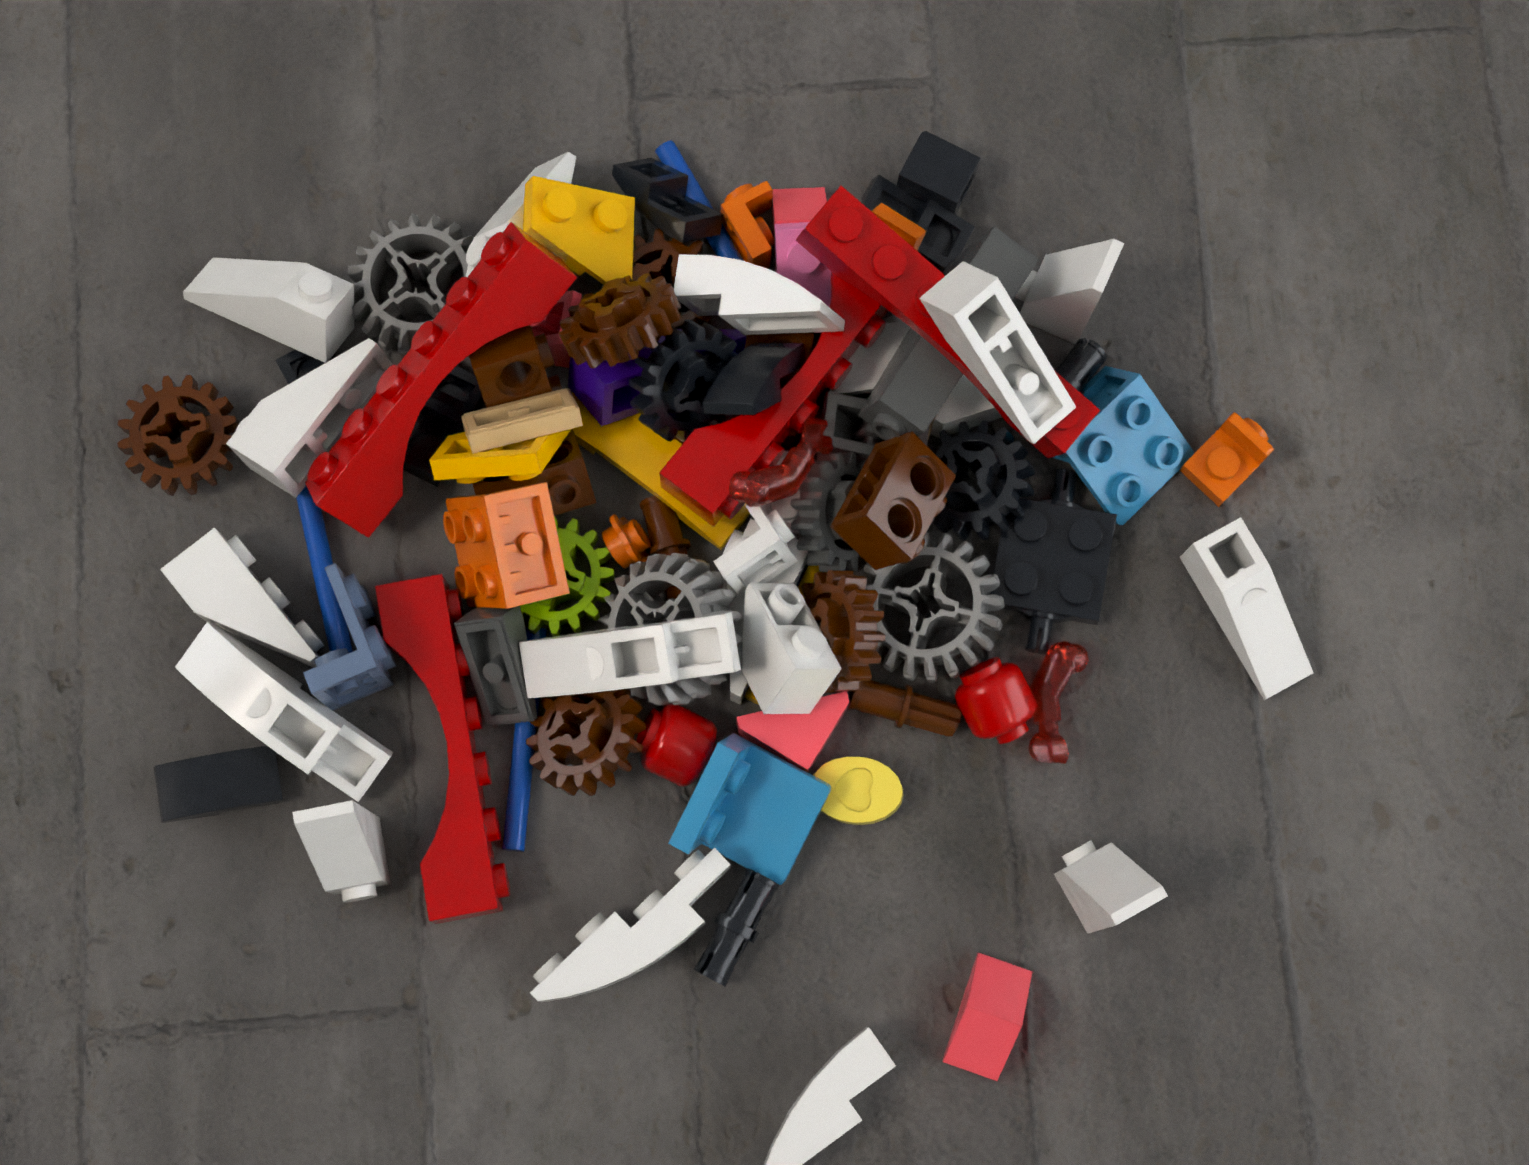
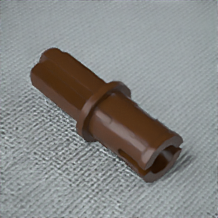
[639,496,691,601]
[848,680,961,737]

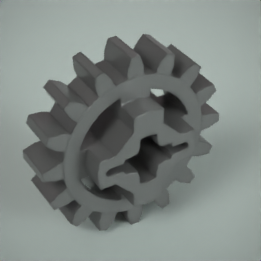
[790,452,867,572]

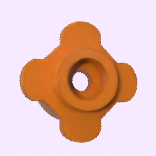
[602,514,651,569]

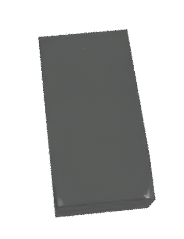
[454,606,538,726]

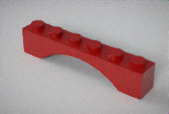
[796,185,1100,458]
[305,222,577,538]
[659,272,888,527]
[375,574,510,924]

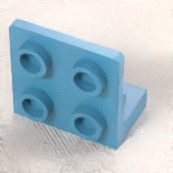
[1041,366,1194,525]
[668,733,831,885]

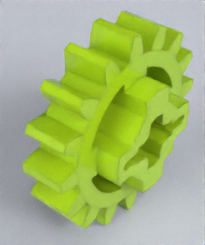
[520,516,615,637]

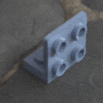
[303,563,397,711]

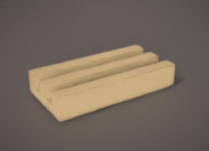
[461,388,583,454]

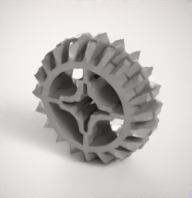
[347,213,474,358]
[864,532,1005,683]
[598,553,744,705]

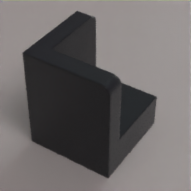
[897,131,981,214]

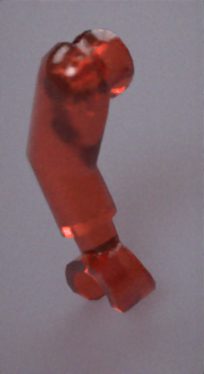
[729,417,833,507]
[1028,641,1088,764]

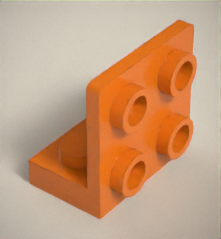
[443,482,570,609]

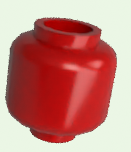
[955,657,1038,744]
[636,703,717,787]

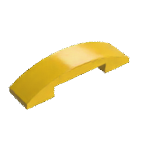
[572,393,750,550]

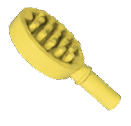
[813,757,904,825]

